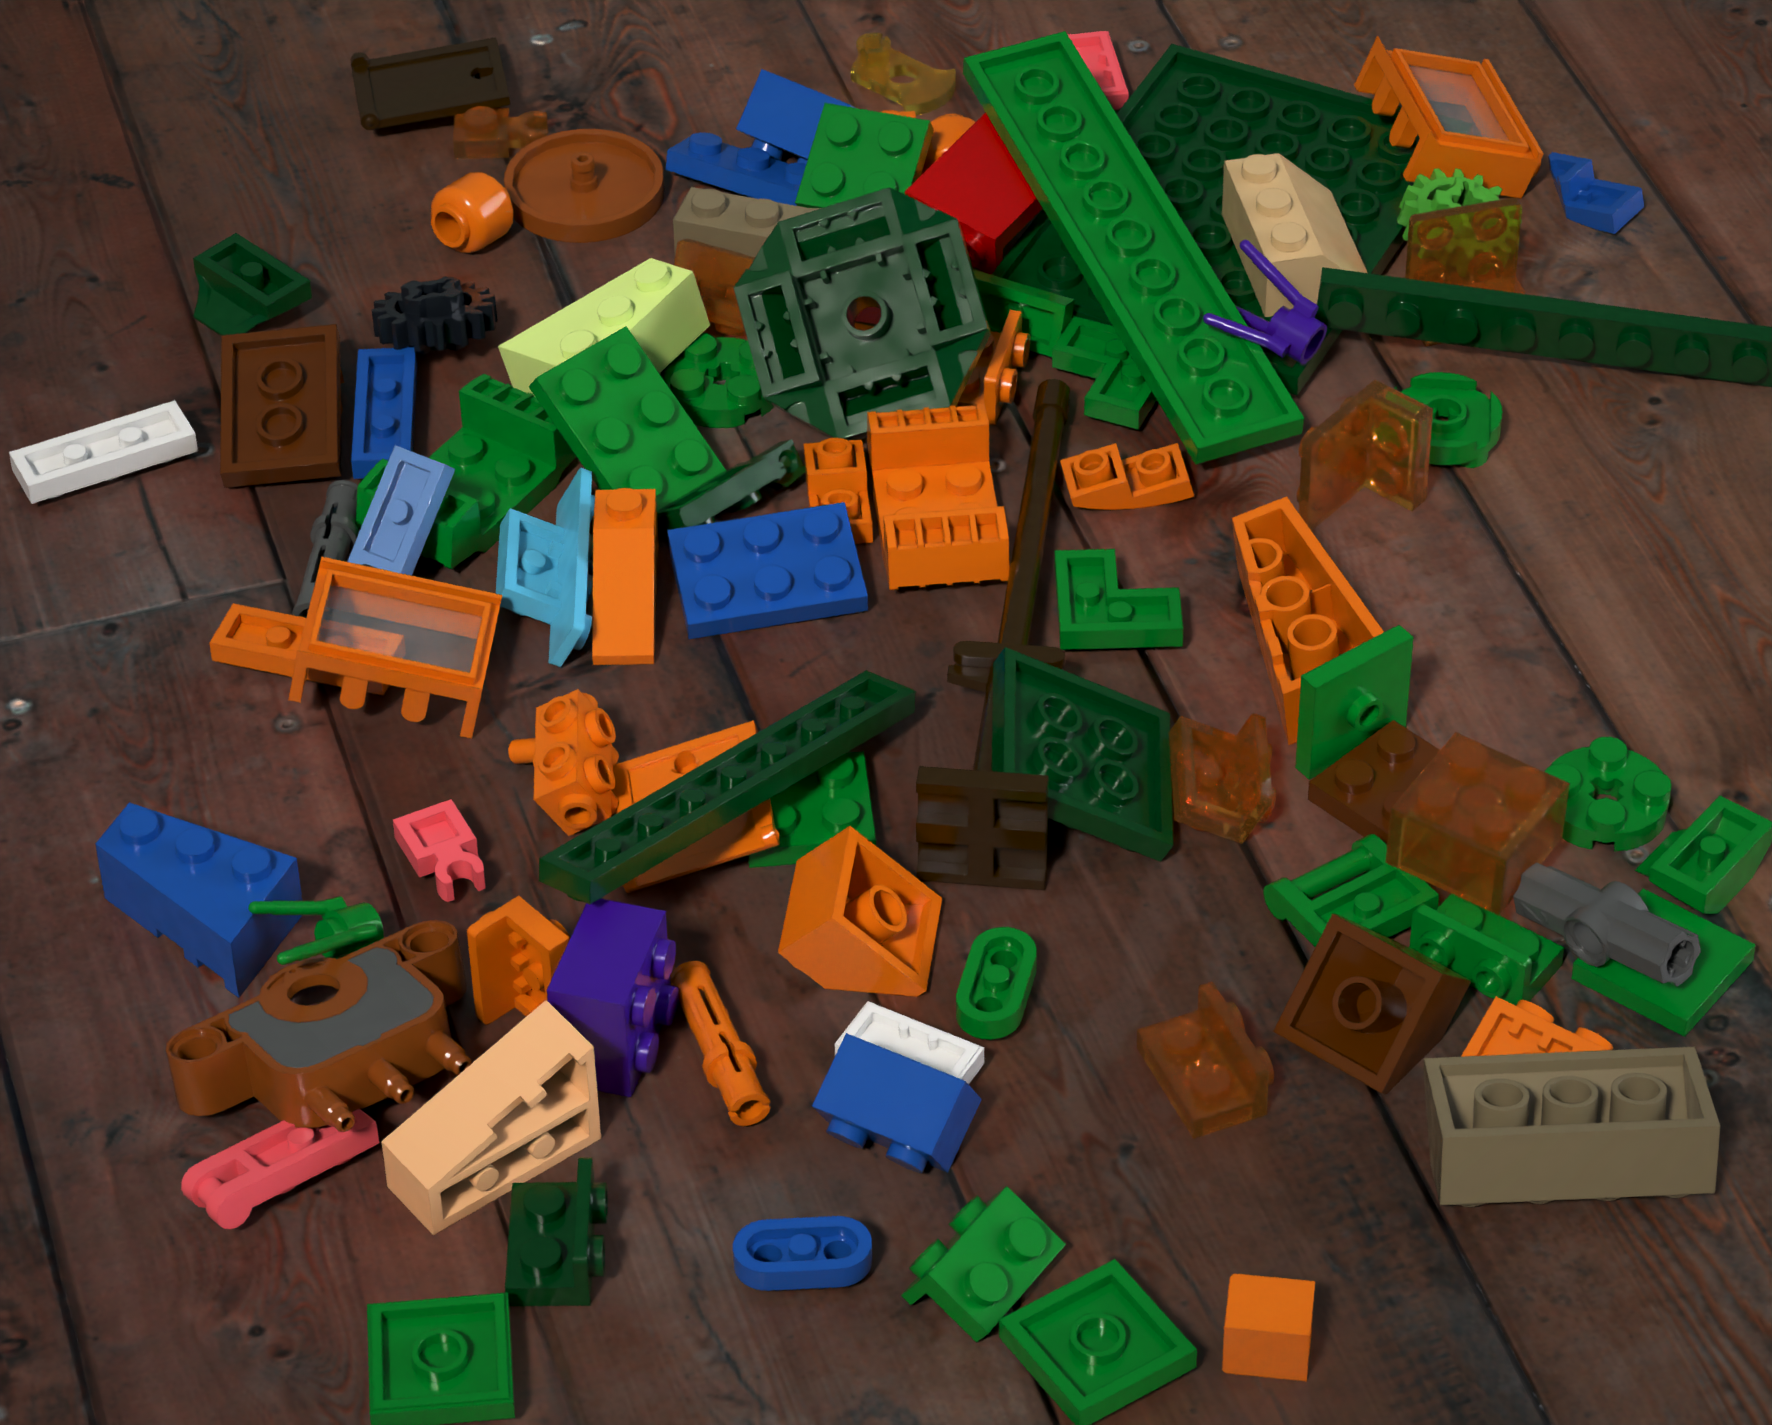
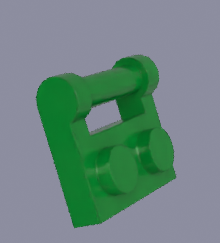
[1263,834,1439,947]

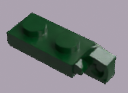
[657,439,806,537]

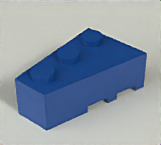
[95,802,303,998]

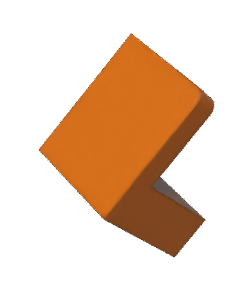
[1222,1274,1315,1381]

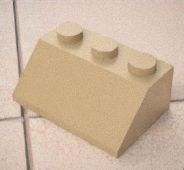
[1222,153,1367,317]

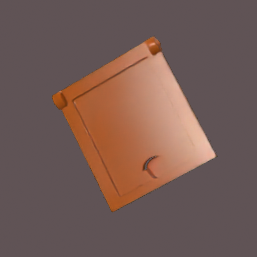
[612,720,780,893]

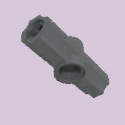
[1513,862,1701,987]

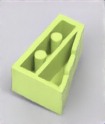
[498,258,710,395]

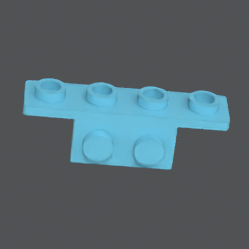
[496,467,595,667]

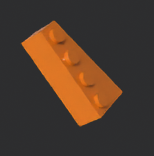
[1232,496,1384,746]

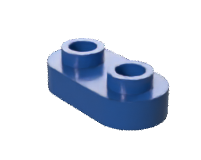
[733,1216,873,1291]

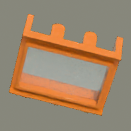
[1354,35,1544,199]
[288,556,502,739]

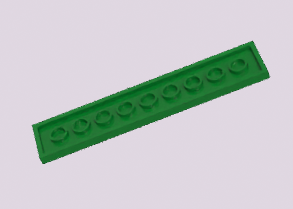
[963,31,1304,465]

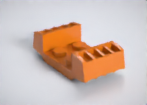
[867,403,1010,590]

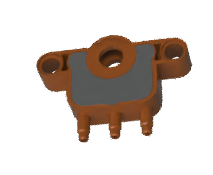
[166,920,472,1132]

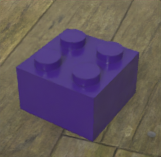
[547,899,679,1097]

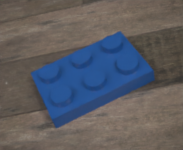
[667,502,868,639]

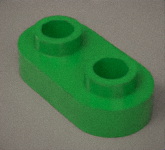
[956,927,1037,1040]

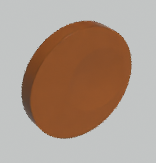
[504,129,665,243]

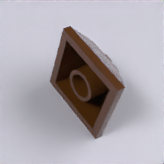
[1273,913,1471,1094]

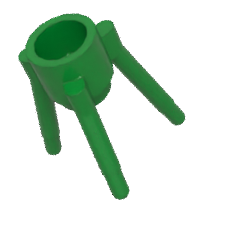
[248,896,384,965]

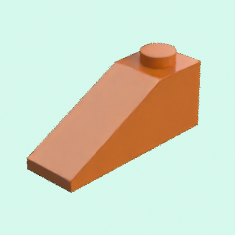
[592,488,659,665]

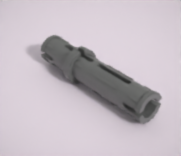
[292,480,359,623]

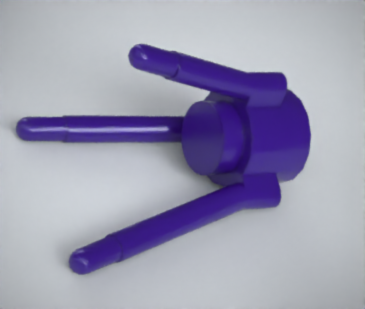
[1203,240,1327,365]

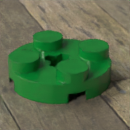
[664,333,775,428]
[1383,372,1502,468]
[1542,737,1672,851]

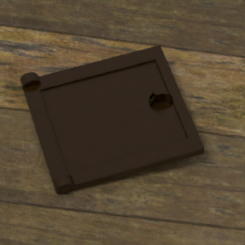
[351,37,511,130]

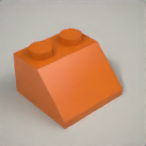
[778,826,942,997]

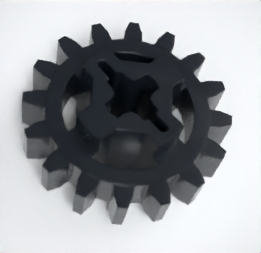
[371,277,498,355]

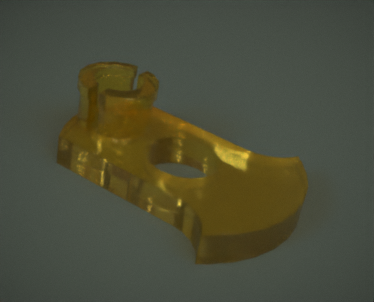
[851,33,956,115]

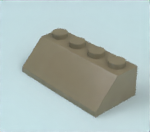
[1423,1047,1720,1207]

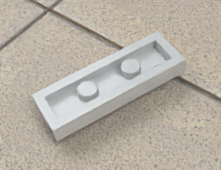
[9,400,198,504]

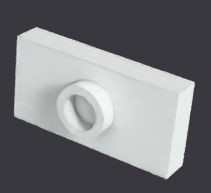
[835,1001,984,1084]

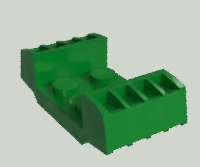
[356,374,576,569]

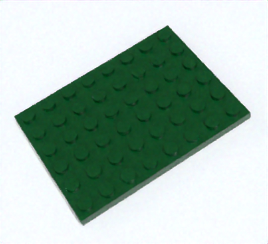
[991,44,1472,396]

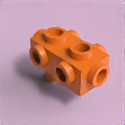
[508,689,619,836]

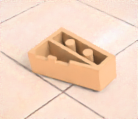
[382,1000,601,1235]

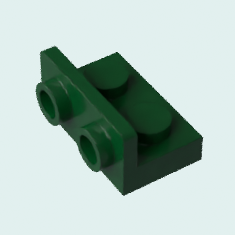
[505,1157,608,1307]

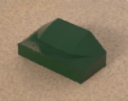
[193,233,312,336]

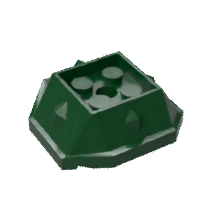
[734,187,991,440]

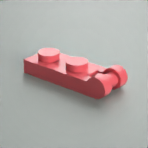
[181,1109,380,1229]

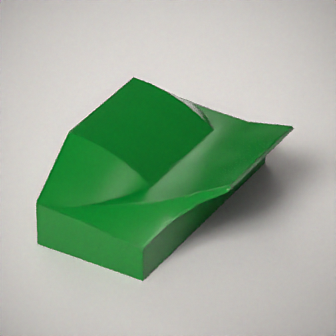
[1635,796,1772,914]

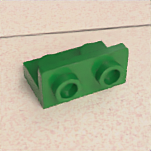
[1410,892,1564,1005]

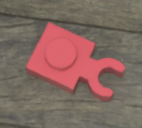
[393,799,486,902]

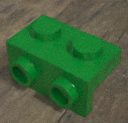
[901,1186,1066,1343]

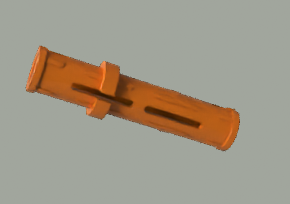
[670,961,771,1126]

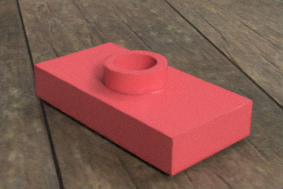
[1068,31,1129,110]

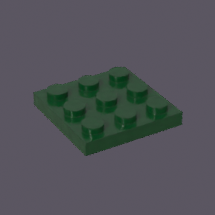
[991,647,1173,862]

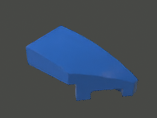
[1548,152,1644,234]

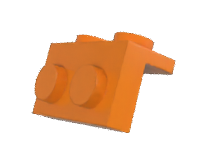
[467,896,571,1025]

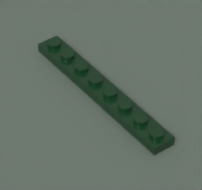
[1315,267,1772,387]
[539,670,916,904]

